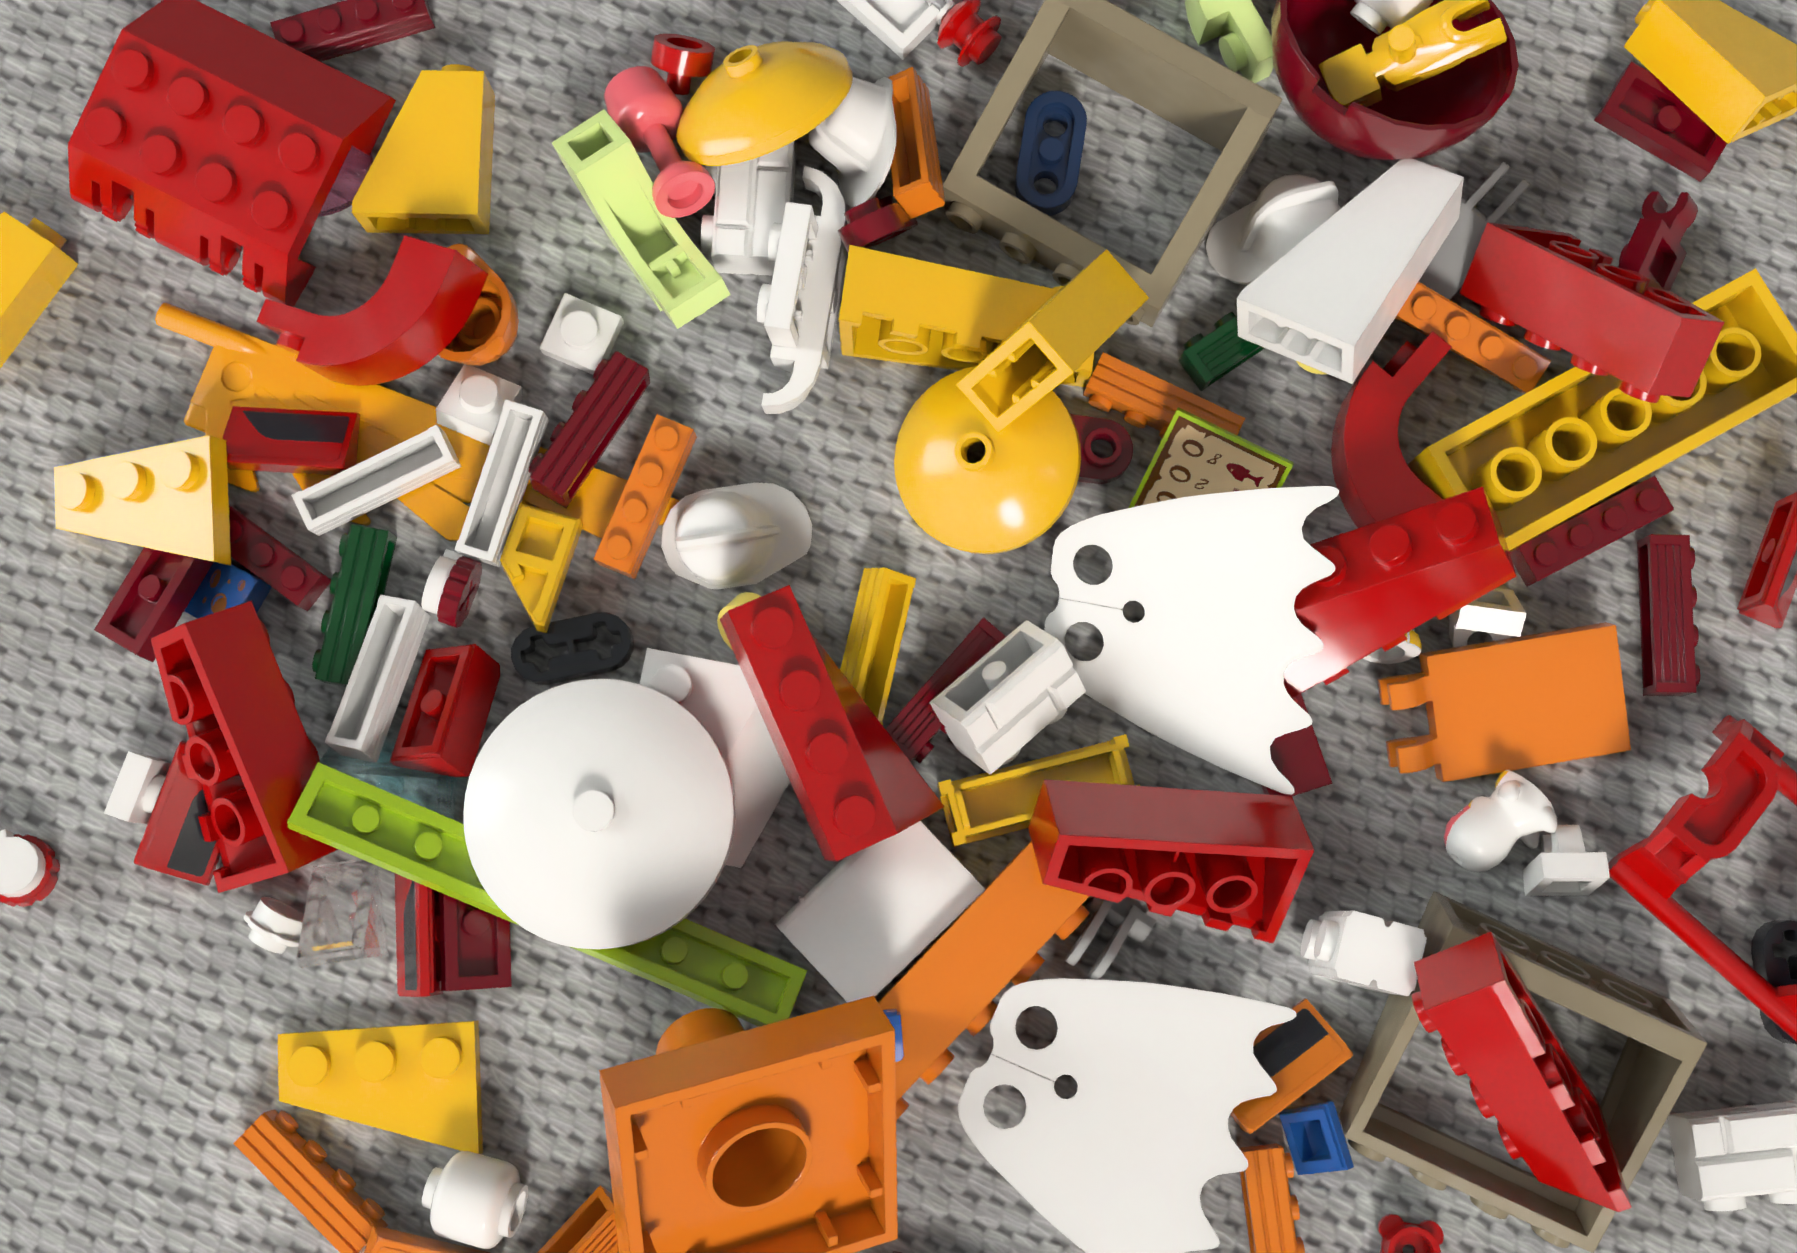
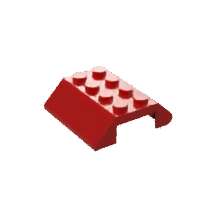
[68,0,396,307]

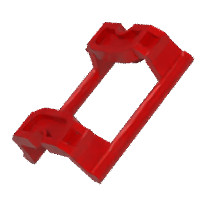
[1608,715,1797,1042]

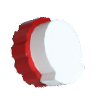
[0,829,60,907]

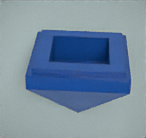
[1279,1101,1354,1175]

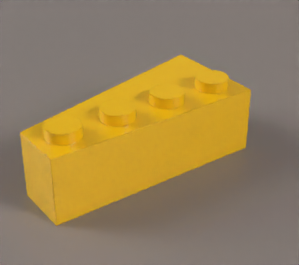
[839,245,1094,387]

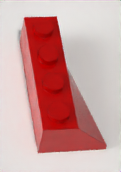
[1459,222,1724,403]
[1284,486,1516,703]
[720,585,945,861]
[151,601,338,893]
[1028,779,1314,943]
[1412,932,1632,1212]

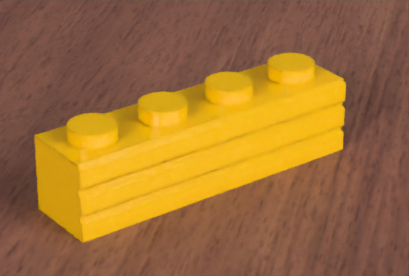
[840,567,916,725]

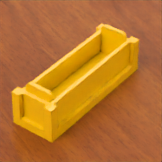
[937,734,1140,847]

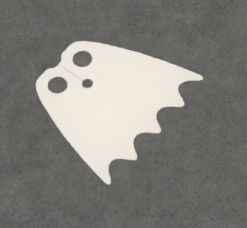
[1044,486,1340,795]
[958,978,1297,1253]

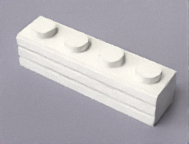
[454,399,549,567]
[291,425,462,536]
[325,595,431,763]

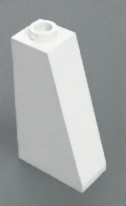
[1237,158,1464,384]

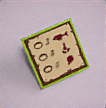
[1128,407,1294,508]

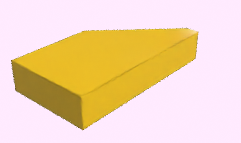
[500,503,583,633]

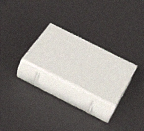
[775,821,986,1003]

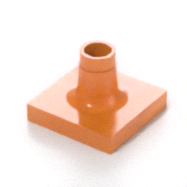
[599,995,898,1253]

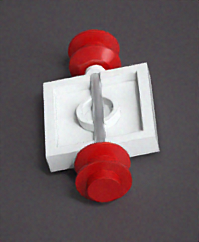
[837,0,1002,67]

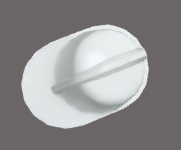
[809,77,896,208]
[1206,174,1341,285]
[661,483,812,589]

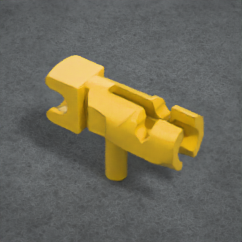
[1319,0,1507,108]

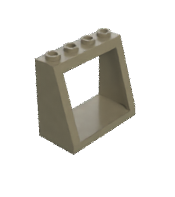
[942,0,1283,327]
[1339,891,1708,1253]

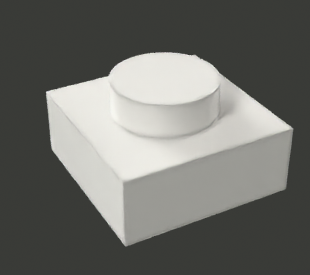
[539,293,624,375]
[435,364,522,446]
[104,751,171,824]

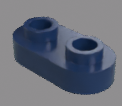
[1015,91,1087,216]

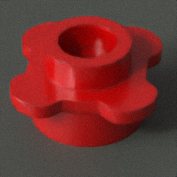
[1377,1214,1444,1253]

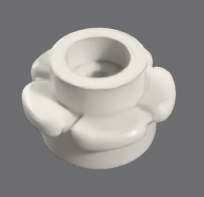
[244,897,309,954]

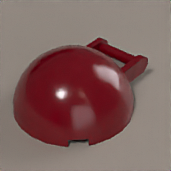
[1271,0,1519,160]

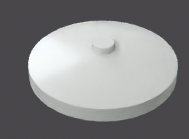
[463,679,736,949]

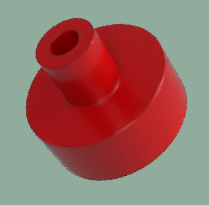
[651,34,715,95]

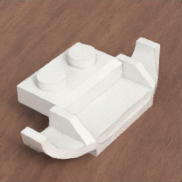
[757,165,848,414]

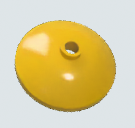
[676,41,853,166]
[894,366,1081,554]

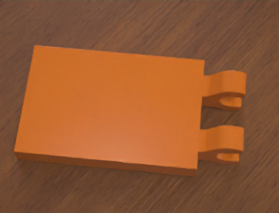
[1377,622,1631,782]

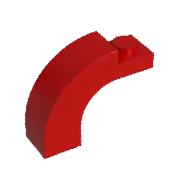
[256,235,488,386]
[1331,331,1452,528]

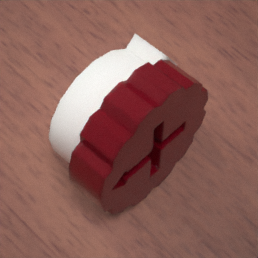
[421,549,482,628]

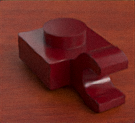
[1618,191,1698,291]

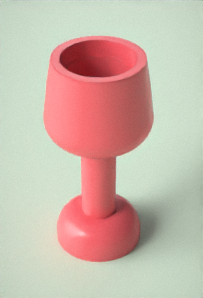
[604,66,715,218]

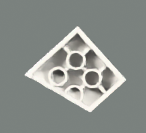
[640,648,790,868]

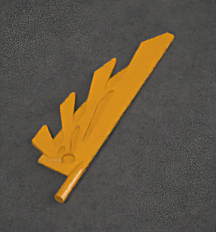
[155,303,679,541]

